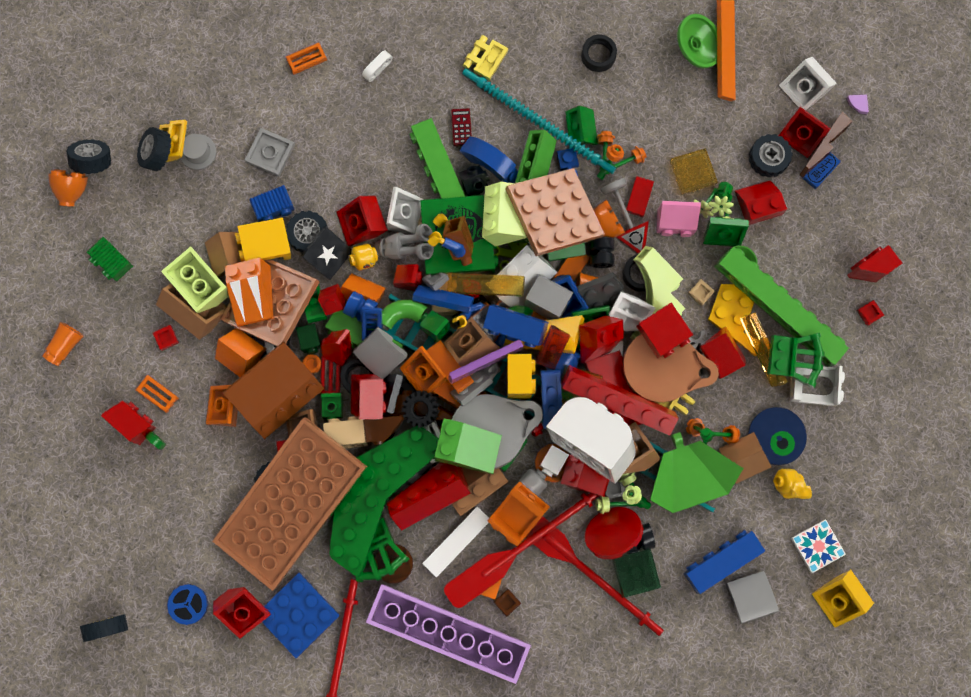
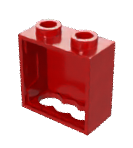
[636,302,693,358]

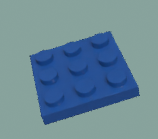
[262,572,340,658]

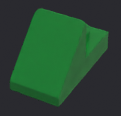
[305,284,327,324]

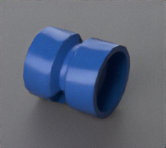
[343,291,378,325]

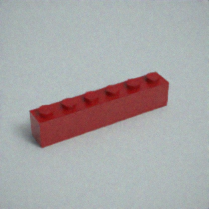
[561,365,679,436]

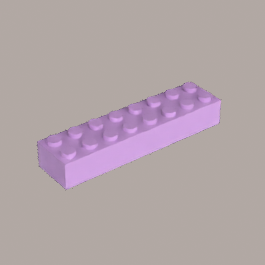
[366,584,531,684]

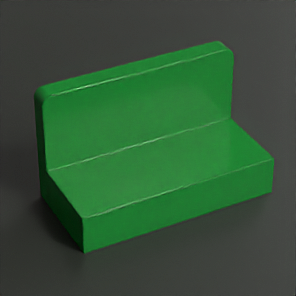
[565,105,598,145]

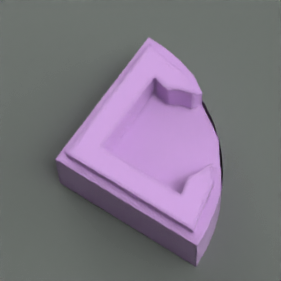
[847,95,869,114]

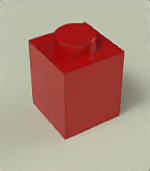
[318,284,346,316]

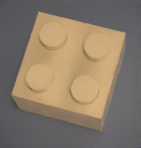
[323,416,368,449]

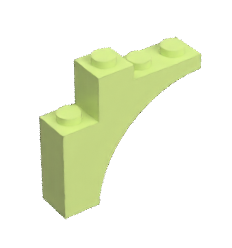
[630,246,685,340]

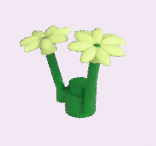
[694,182,734,219]

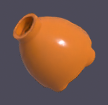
[49,169,88,206]
[594,200,625,238]

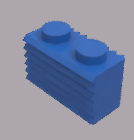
[249,185,295,222]

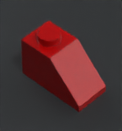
[321,329,352,366]

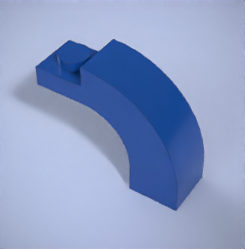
[459,136,518,184]

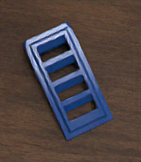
[362,307,383,341]

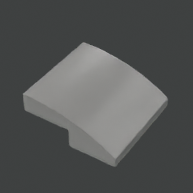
[353,327,407,379]
[727,571,779,624]

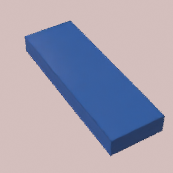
[413,285,474,313]
[540,370,562,429]

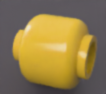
[349,244,378,271]

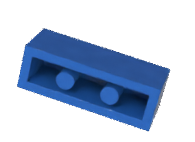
[483,304,549,348]

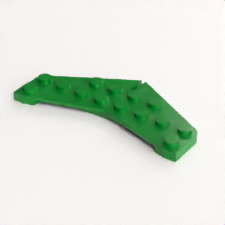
[329,426,439,577]

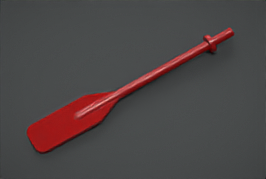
[444,493,599,608]
[525,516,664,636]
[326,579,358,697]

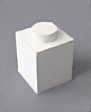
[539,445,569,477]

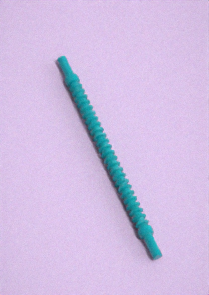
[462,68,617,175]

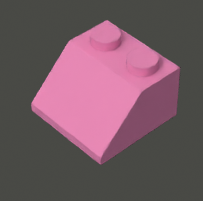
[657,201,701,237]

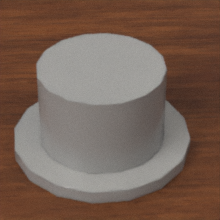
[180,133,217,170]

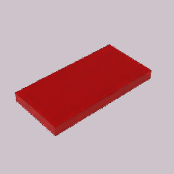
[584,350,642,426]

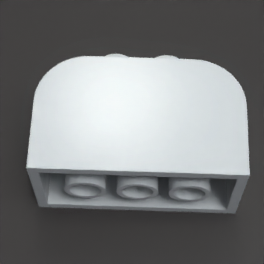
[546,397,636,484]

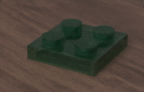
[612,549,661,598]

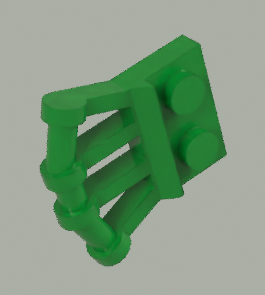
[768,333,825,388]
[356,518,409,582]

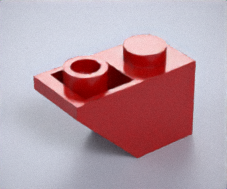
[393,264,423,291]

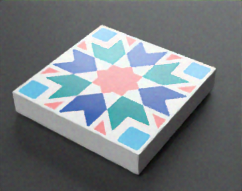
[791,519,846,573]

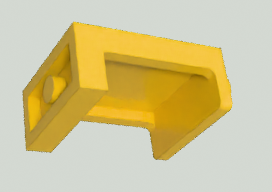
[235,218,291,262]

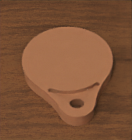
[622,334,719,403]

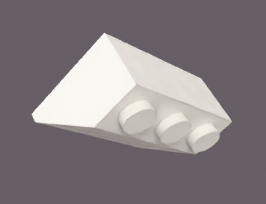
[487,245,558,307]

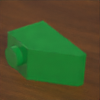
[419,311,450,342]

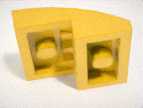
[159,120,187,162]

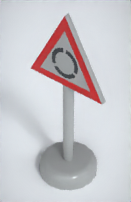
[601,178,649,253]

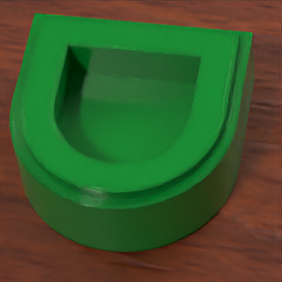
[145,431,166,450]

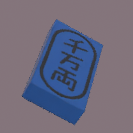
[801,152,841,189]

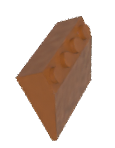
[223,341,325,440]

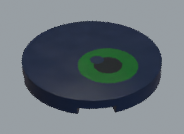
[748,407,807,466]

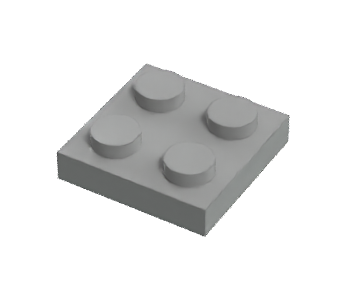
[245,128,295,177]

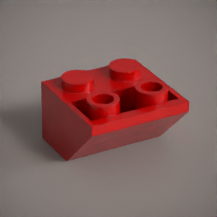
[847,245,903,283]

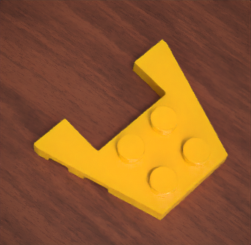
[708,284,762,357]

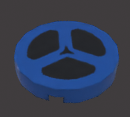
[167,584,208,625]

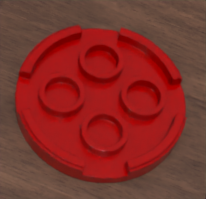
[585,507,643,559]

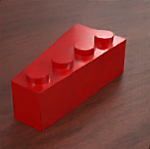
[387,462,471,531]

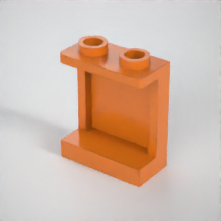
[487,481,550,546]

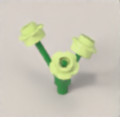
[595,472,651,514]

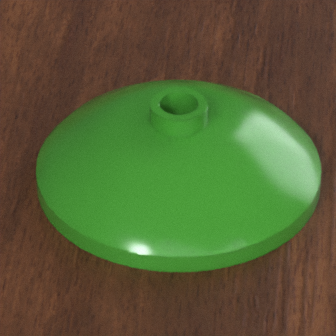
[677,14,717,68]

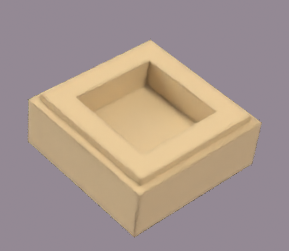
[688,279,715,306]

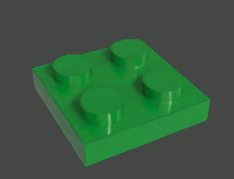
[703,217,749,247]

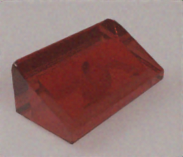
[536,325,570,370]

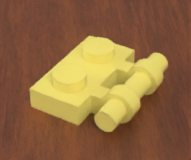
[463,35,508,81]

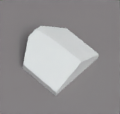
[609,291,655,332]

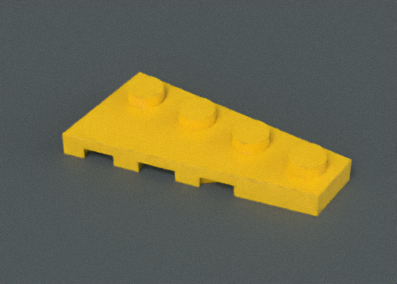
[504,315,584,354]

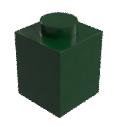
[296,323,321,355]

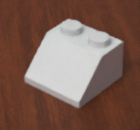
[779,57,837,110]

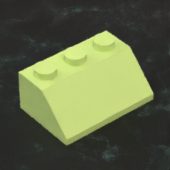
[482,182,527,247]
[161,247,229,313]

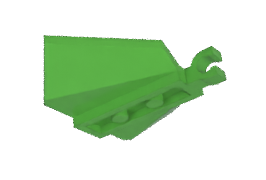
[650,432,744,513]

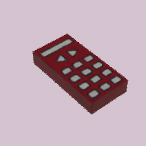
[451,108,472,147]

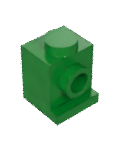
[321,393,343,422]

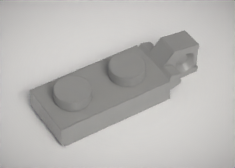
[450,363,501,406]

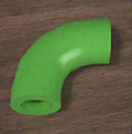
[375,300,428,330]

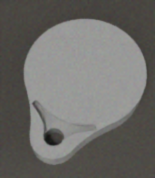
[452,394,543,469]

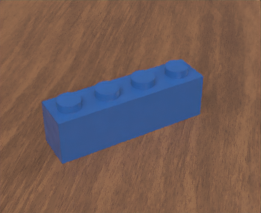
[684,530,765,594]

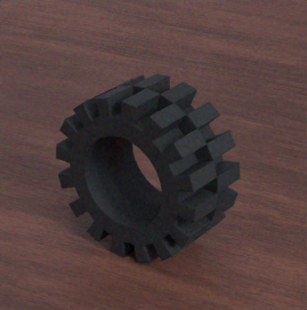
[402,391,440,428]

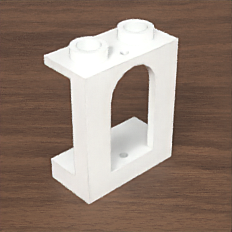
[789,361,845,406]

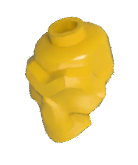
[773,468,812,499]

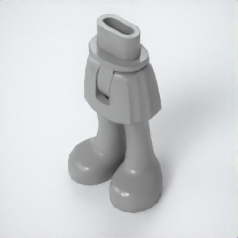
[375,224,434,260]

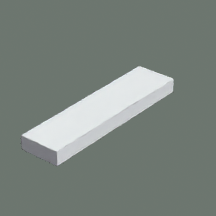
[422,507,489,577]

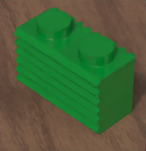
[86,237,133,282]

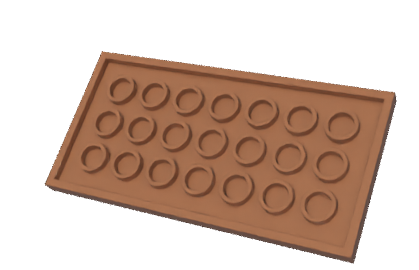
[212,417,367,591]

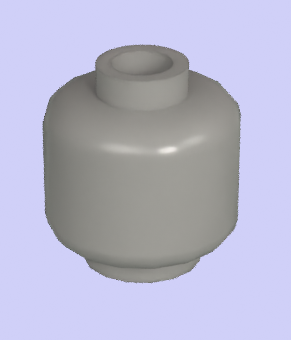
[519,469,547,496]

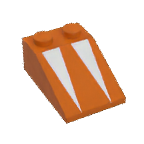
[225,257,273,327]

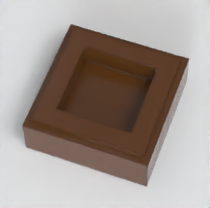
[494,589,521,617]

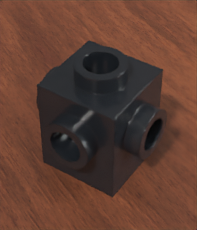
[459,165,490,196]

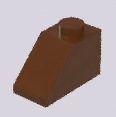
[364,413,406,445]

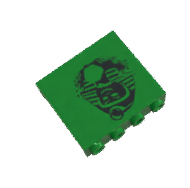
[420,195,498,276]

